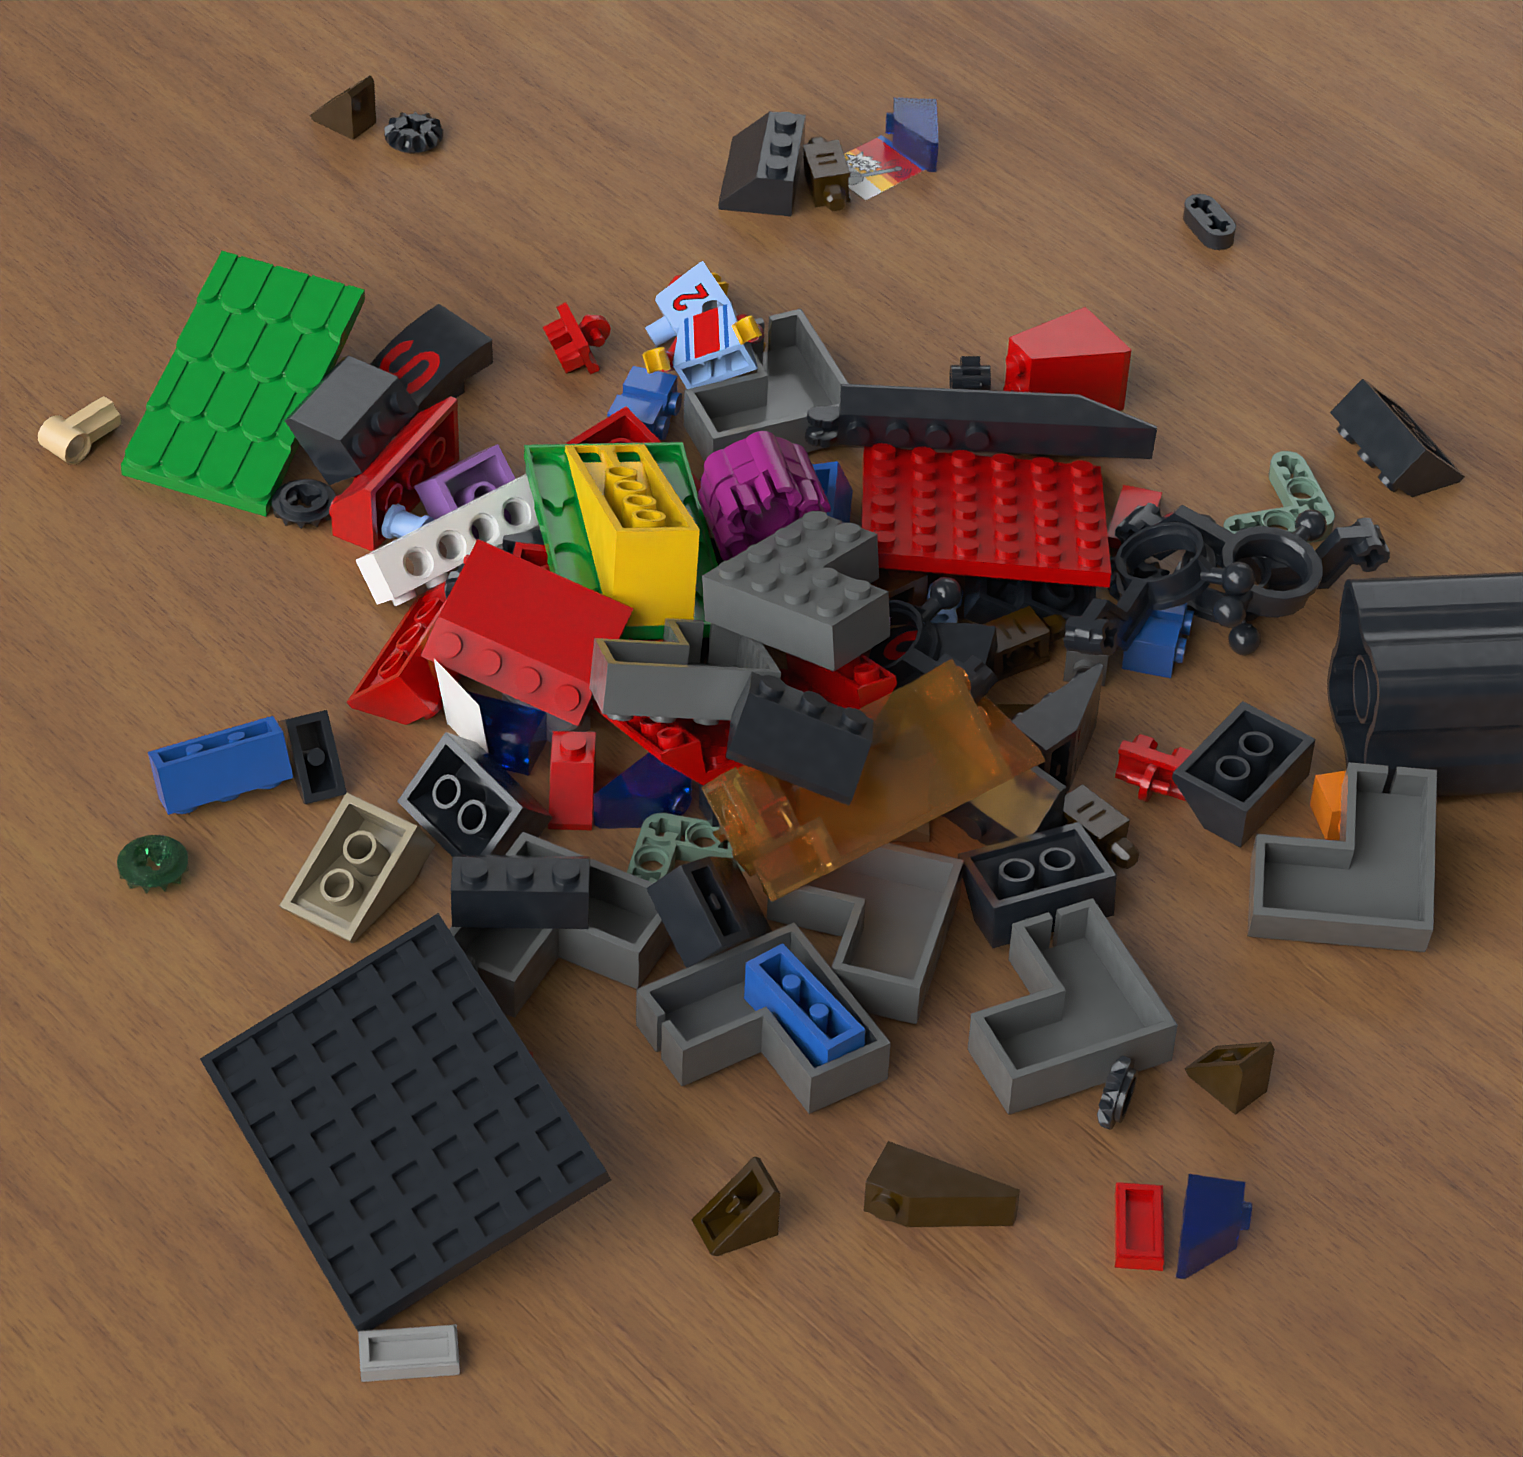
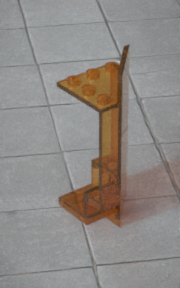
[701,659,1046,902]

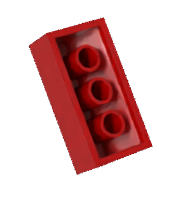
[329,397,459,551]
[346,581,461,725]

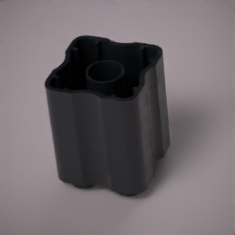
[1327,572,1523,797]

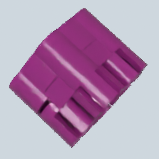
[697,431,831,561]

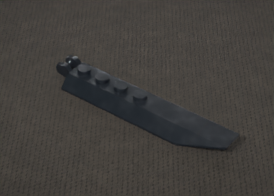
[805,384,1157,459]

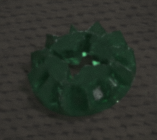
[117,835,189,894]

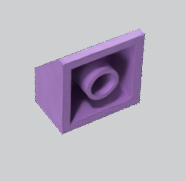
[414,444,516,540]

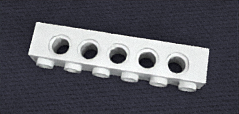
[356,474,540,606]

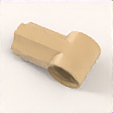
[38,396,121,465]

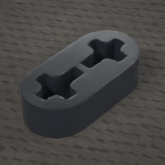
[1183,194,1236,250]

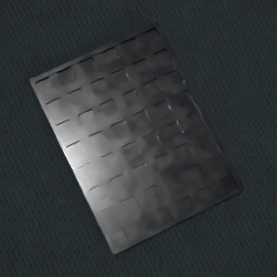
[200,913,611,1331]

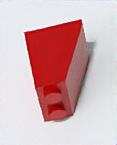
[1003,307,1132,411]

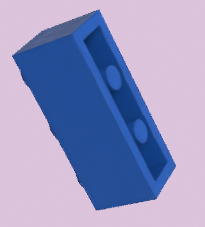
[148,716,294,815]
[744,943,866,1068]

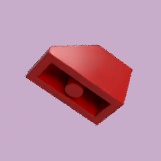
[548,731,596,831]

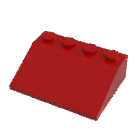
[421,539,634,726]

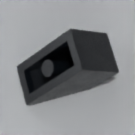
[277,710,347,804]

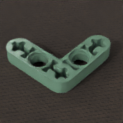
[1223,451,1335,543]
[626,813,767,883]

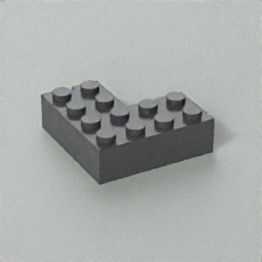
[684,309,849,462]
[702,511,890,671]
[589,618,781,725]
[1247,762,1437,952]
[767,821,964,1024]
[449,832,672,1018]
[968,898,1178,1115]
[636,922,891,1114]

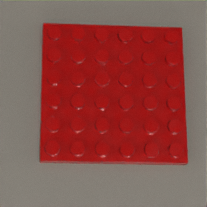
[861,443,1111,588]

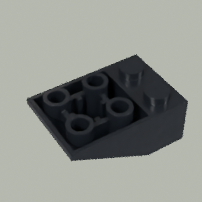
[1007,663,1104,792]
[646,856,772,968]

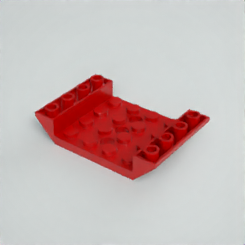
[592,652,897,789]

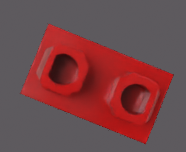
[543,302,611,375]
[1115,734,1193,802]

